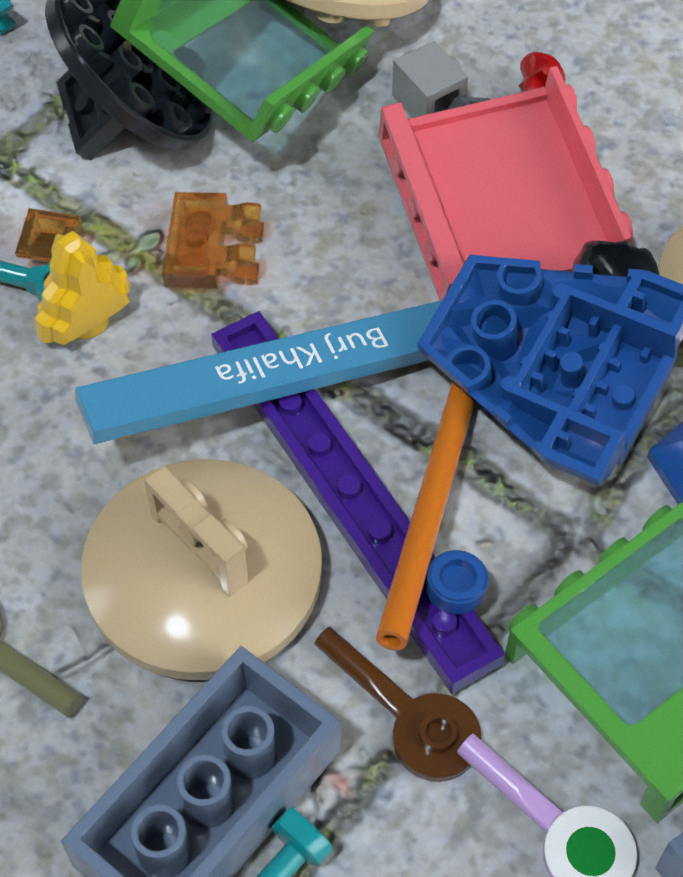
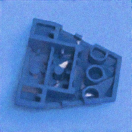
[417,255,683,487]

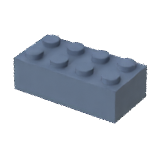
[61,646,341,877]

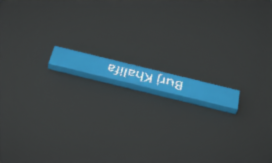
[76,300,443,444]

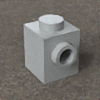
[392,41,469,118]

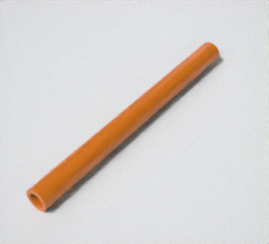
[376,380,475,650]

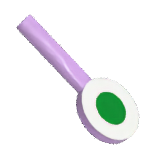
[457,733,637,877]

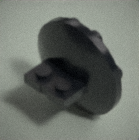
[45,0,213,160]

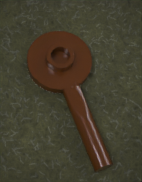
[314,627,481,782]

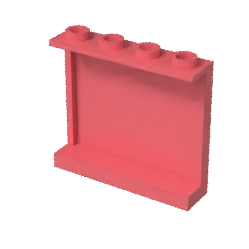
[378,66,633,301]

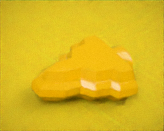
[35,231,131,345]

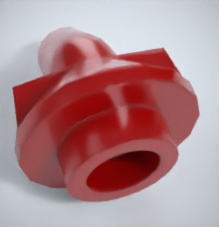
[518,52,566,92]

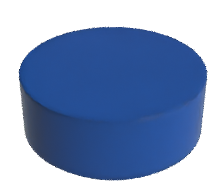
[425,550,489,614]

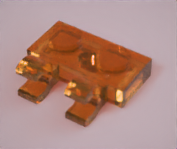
[162,192,264,288]

